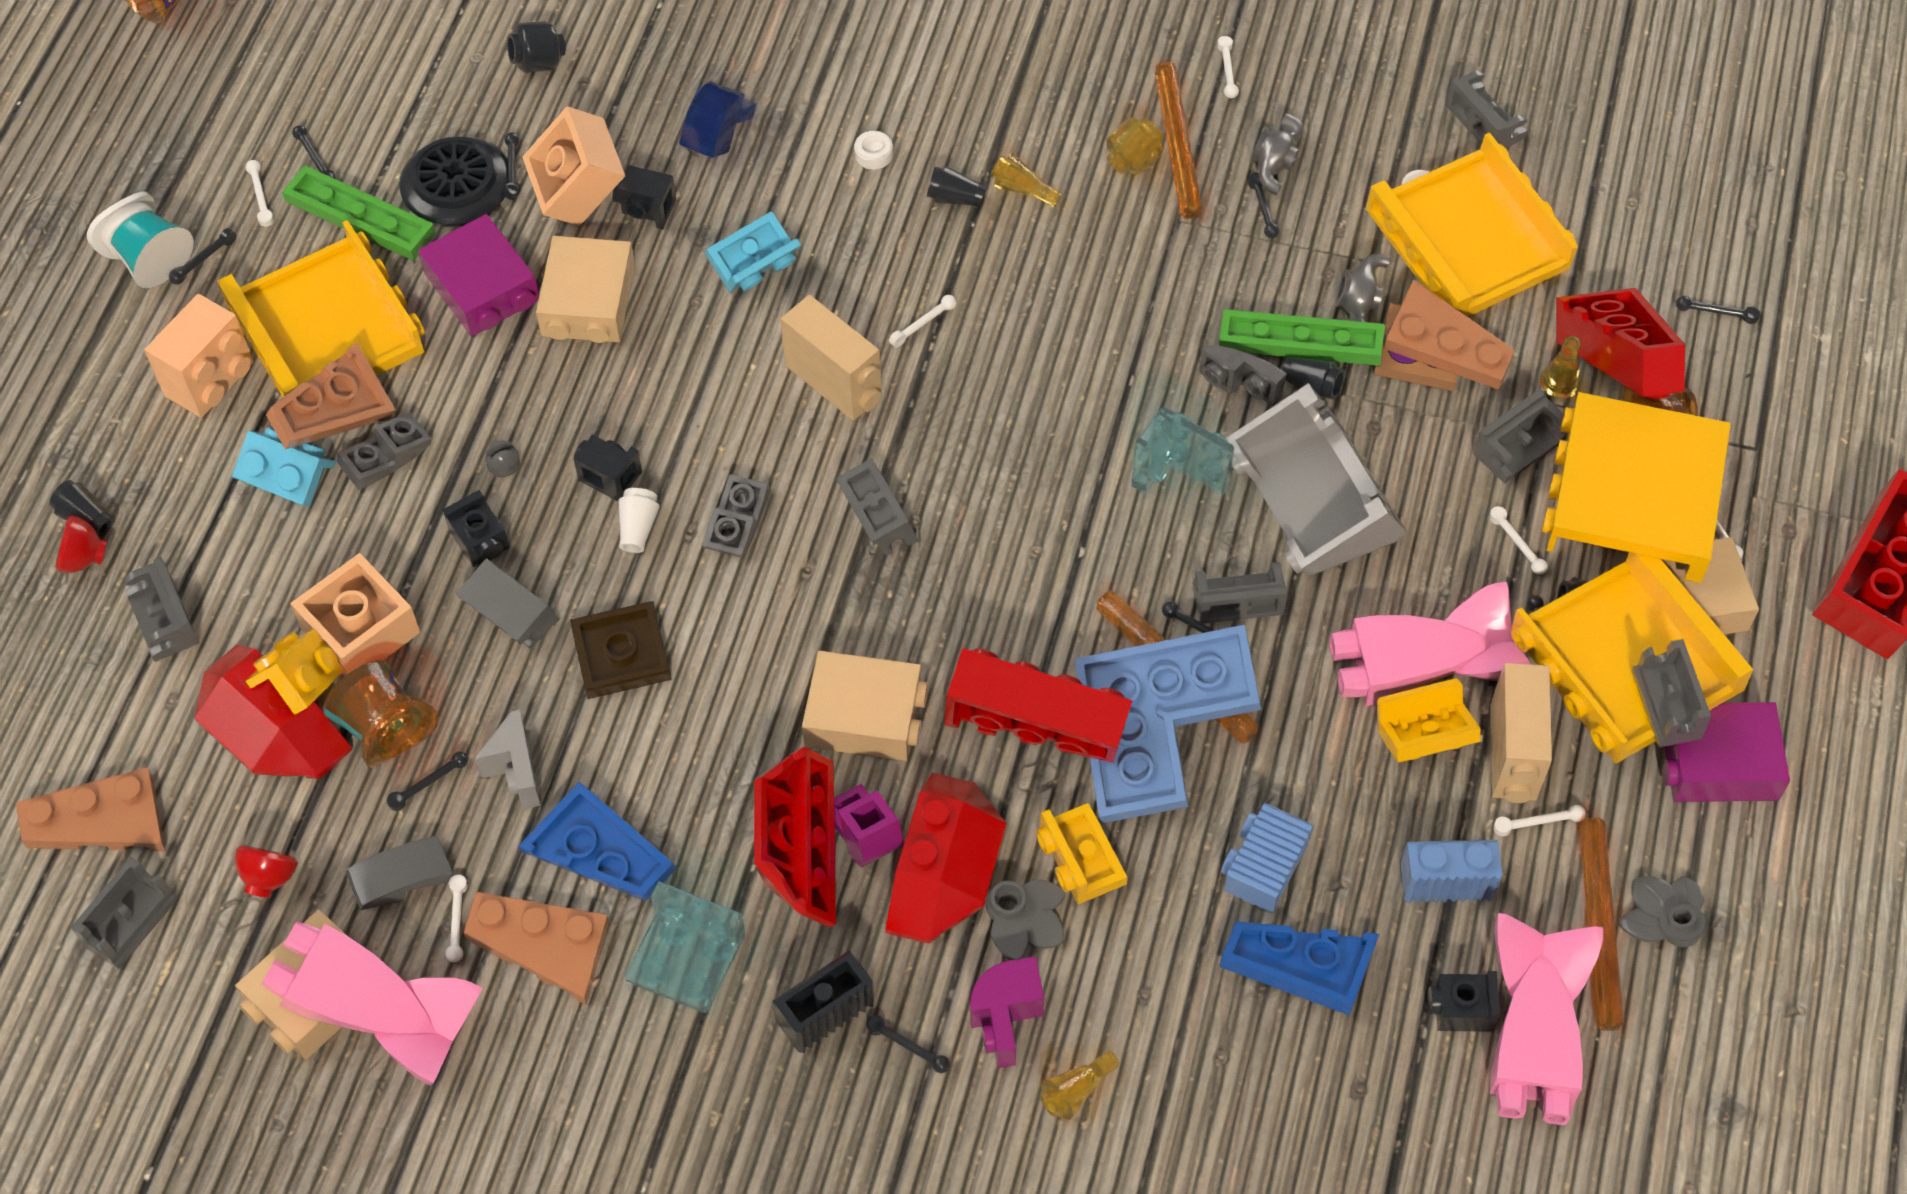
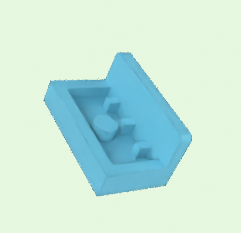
[704,211,801,293]
[232,427,336,506]

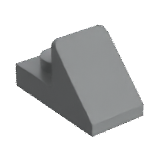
[475,710,541,809]

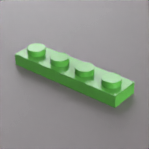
[282,165,436,261]
[1219,309,1385,366]

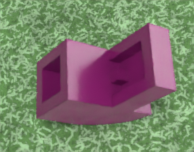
[834,783,903,867]
[970,956,1044,1068]

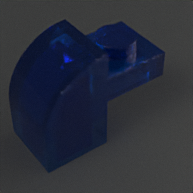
[679,81,757,158]

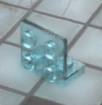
[1131,406,1235,495]
[625,881,746,1013]

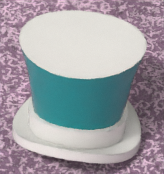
[87,192,194,288]

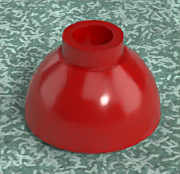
[55,515,107,573]
[235,845,298,898]

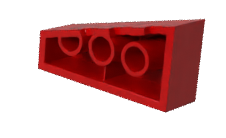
[1556,288,1685,399]
[1812,469,1907,660]
[944,648,1132,763]

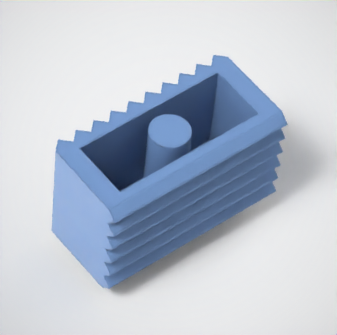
[1221,803,1314,913]
[1401,840,1503,903]

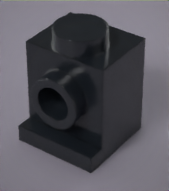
[612,165,676,230]
[573,434,642,501]
[442,490,510,567]
[1428,971,1501,1032]

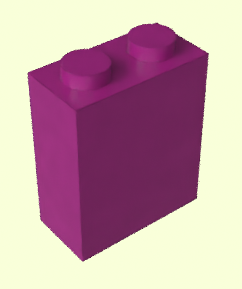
[418,214,539,337]
[1663,702,1790,802]

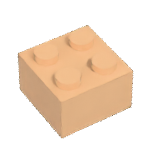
[522,106,625,226]
[144,294,254,418]
[290,553,421,683]

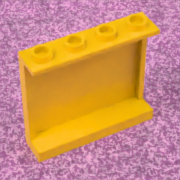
[1366,132,1578,317]
[217,220,425,398]
[1542,392,1731,583]
[1511,552,1753,764]

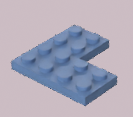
[1074,625,1262,824]

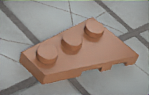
[1384,280,1515,390]
[266,343,396,450]
[16,767,166,851]
[464,892,609,1005]

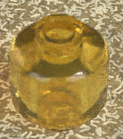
[1106,117,1164,175]

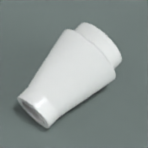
[618,488,660,553]

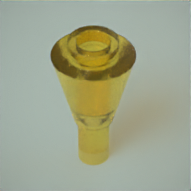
[991,153,1062,207]
[1540,336,1581,398]
[1040,1051,1119,1120]

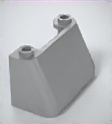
[1225,383,1407,576]

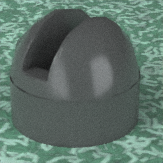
[485,440,520,477]

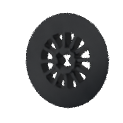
[399,137,508,225]

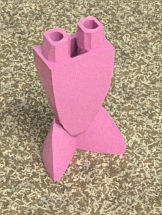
[1329,582,1530,706]
[1489,913,1603,1126]
[261,921,483,1086]

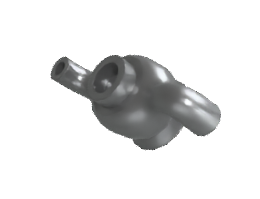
[1251,113,1304,195]
[1335,253,1391,322]

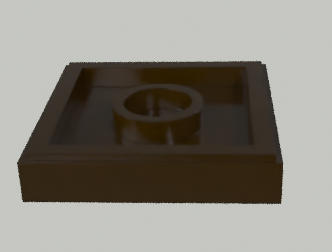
[570,601,672,699]

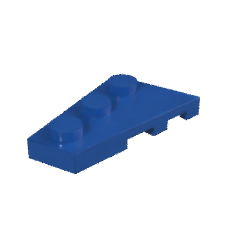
[518,782,677,901]
[1219,921,1379,1016]

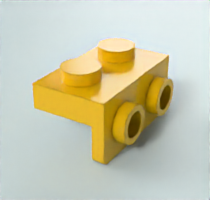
[246,629,344,715]
[1377,678,1481,763]
[1036,803,1127,905]

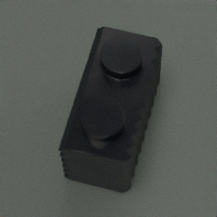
[772,951,874,1053]

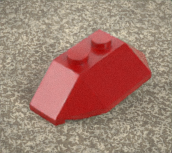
[195,645,352,779]
[754,746,836,927]
[885,772,1007,944]

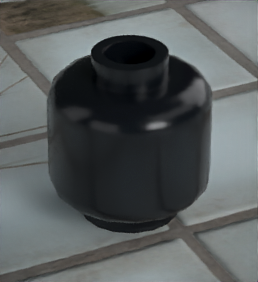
[507,21,566,73]

